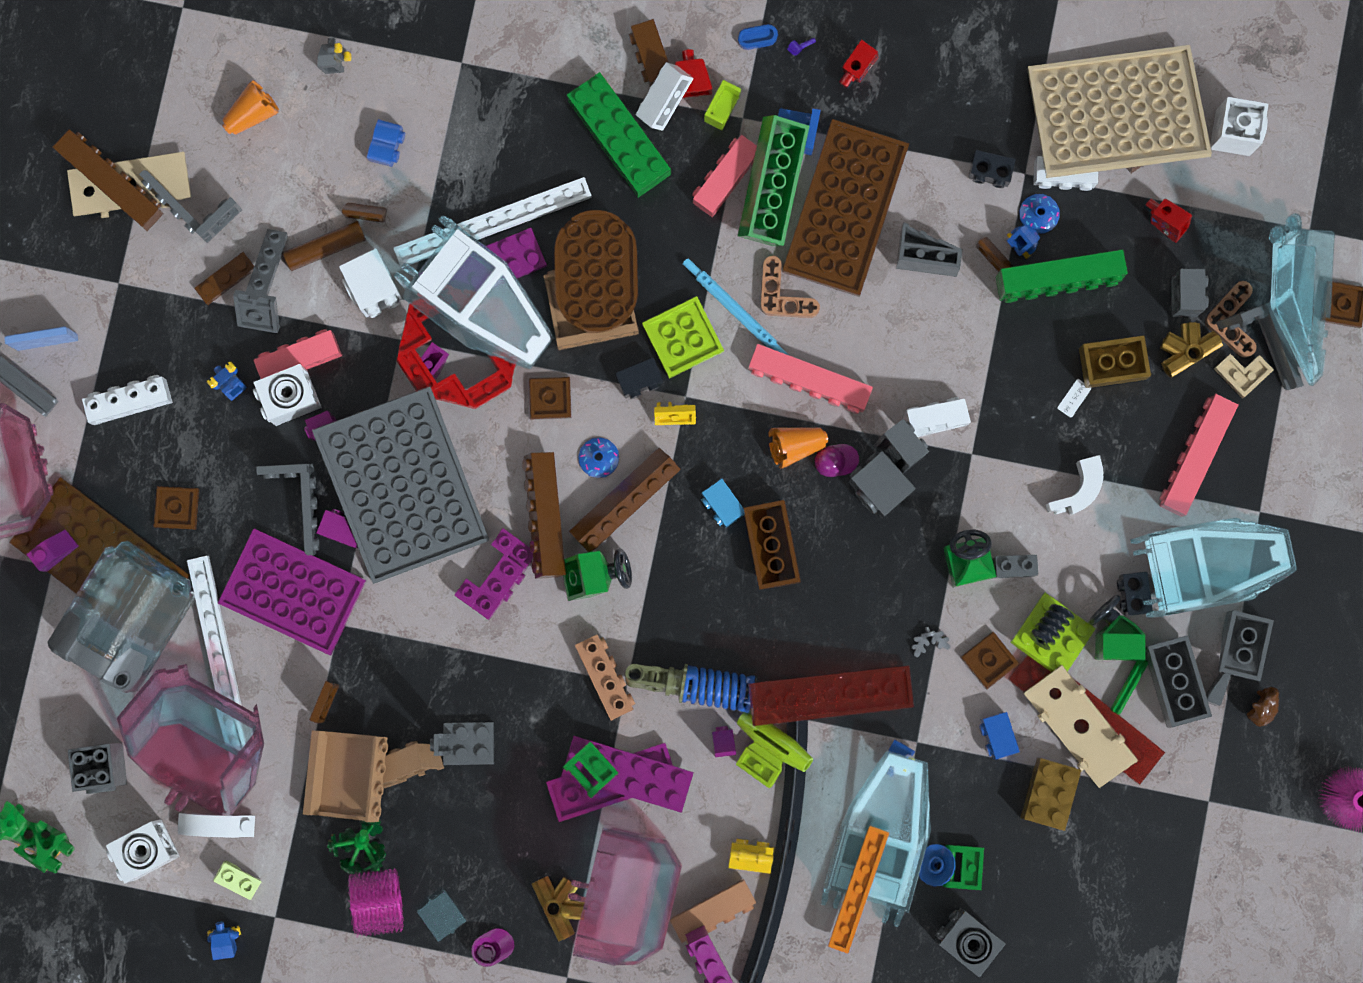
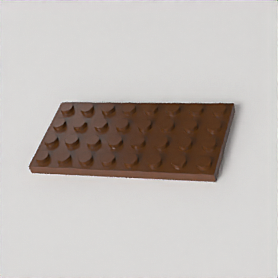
[782,119,909,297]
[9,477,190,639]

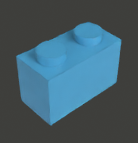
[701,479,745,528]

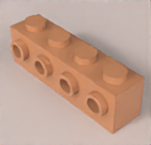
[575,634,635,721]
[670,879,756,944]

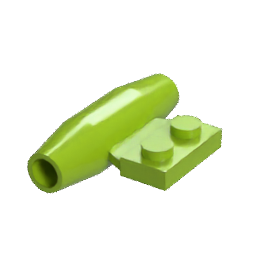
[736,712,813,788]

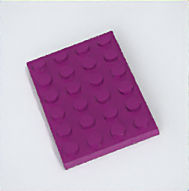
[218,529,367,656]

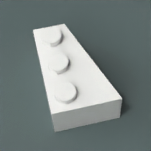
[903,397,971,437]

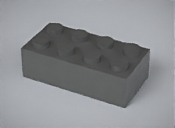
[1145,635,1212,728]

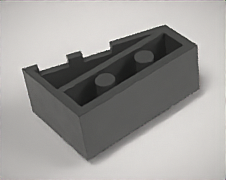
[896,222,962,277]

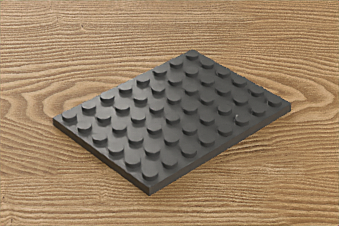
[312,386,490,584]

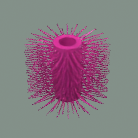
[1320,766,1363,833]
[348,868,404,938]

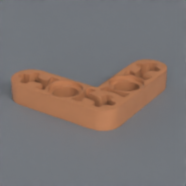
[761,256,820,318]
[1205,281,1256,358]

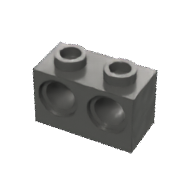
[992,555,1038,579]

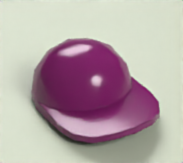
[815,444,859,477]
[471,929,514,967]

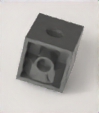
[848,451,916,519]
[68,743,127,794]
[935,908,1006,978]

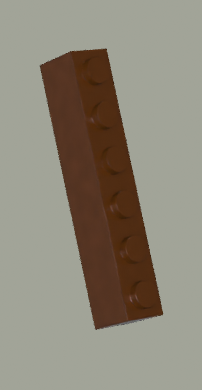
[53,129,164,231]
[569,448,681,553]
[522,452,566,579]

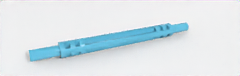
[683,258,790,356]

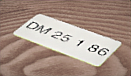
[1058,379,1091,417]

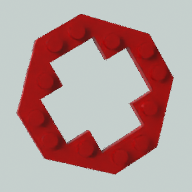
[396,285,522,409]

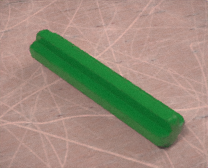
[1110,660,1148,715]

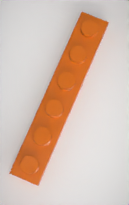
[828,825,889,954]

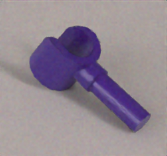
[787,38,816,56]

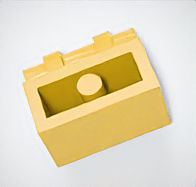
[728,838,774,874]

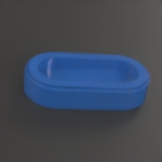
[738,24,778,50]

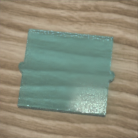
[417,891,467,942]

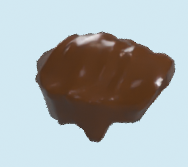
[1246,686,1279,727]

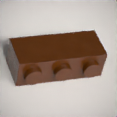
[628,19,669,87]

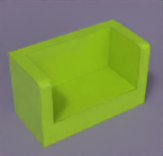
[704,80,741,130]

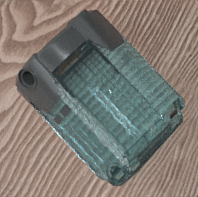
[47,541,195,693]

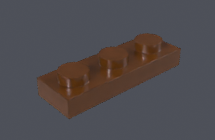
[194,252,254,305]

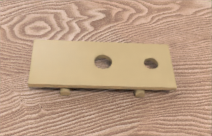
[67,152,191,218]
[1024,665,1138,788]

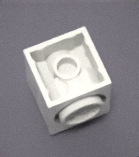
[1210,97,1268,156]
[339,249,403,318]
[253,364,322,426]
[106,820,180,883]

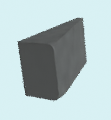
[1206,672,1231,706]

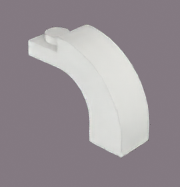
[1046,455,1103,515]
[178,813,255,837]

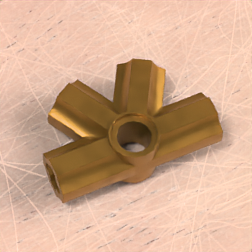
[1160,322,1223,378]
[532,876,585,942]

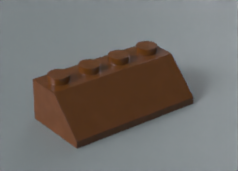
[744,500,801,590]

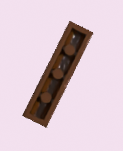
[283,221,366,271]

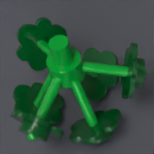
[327,819,386,874]

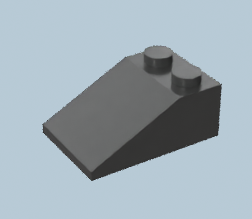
[873,419,929,474]
[1219,610,1274,681]

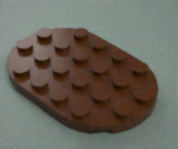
[555,210,638,333]

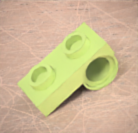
[213,860,261,900]

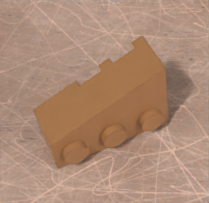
[383,741,444,788]

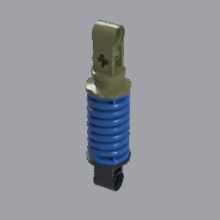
[625,664,789,714]

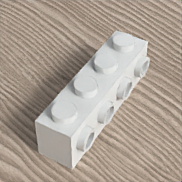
[82,375,173,425]

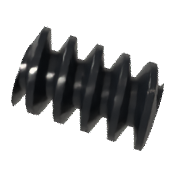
[1030,604,1075,650]

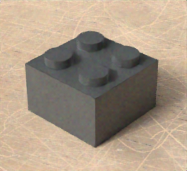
[1171,269,1209,317]

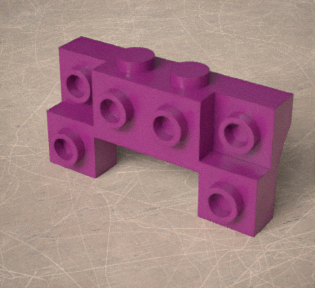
[454,528,533,620]

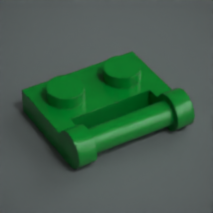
[563,741,619,798]
[943,844,984,890]

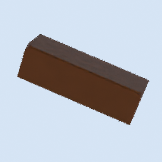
[342,203,387,223]
[976,237,1013,272]

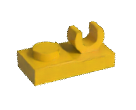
[654,402,696,425]

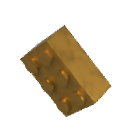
[1079,336,1151,388]
[1021,758,1081,831]

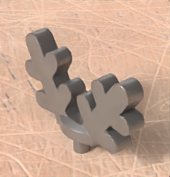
[911,627,950,657]

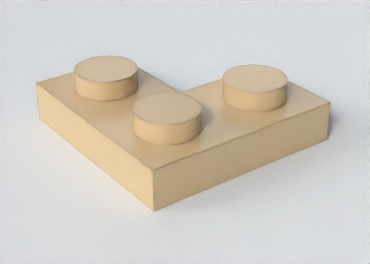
[1214,354,1274,398]

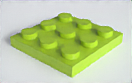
[642,297,724,379]
[1010,592,1096,672]

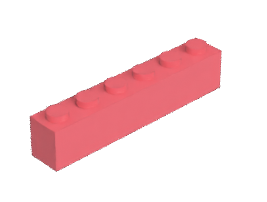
[748,344,873,414]
[1159,394,1238,517]

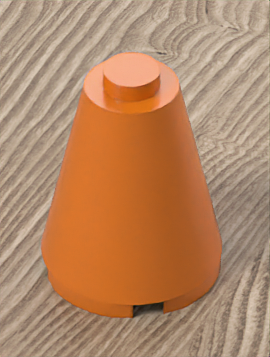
[222,80,279,135]
[769,428,828,469]

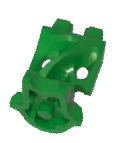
[0,801,75,874]

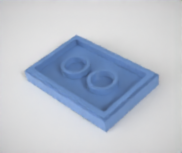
[4,326,78,351]

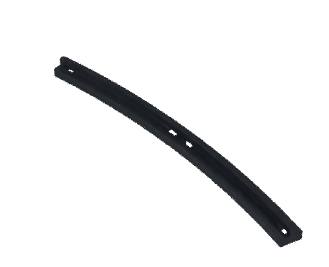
[739,682,808,983]

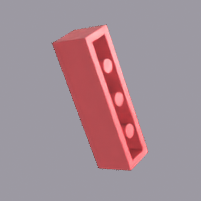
[692,135,757,218]
[254,329,342,379]

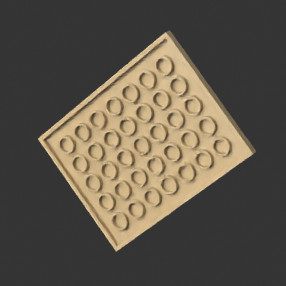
[1027,45,1212,178]

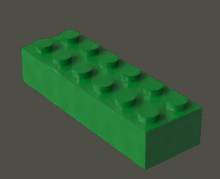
[567,72,671,198]
[737,115,810,246]
[995,250,1128,303]

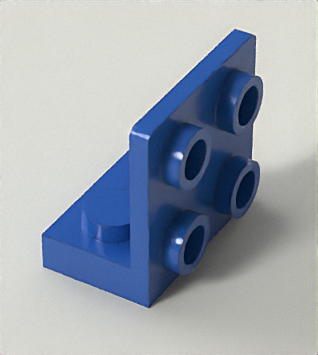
[778,109,821,155]

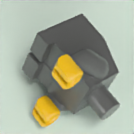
[317,38,351,74]

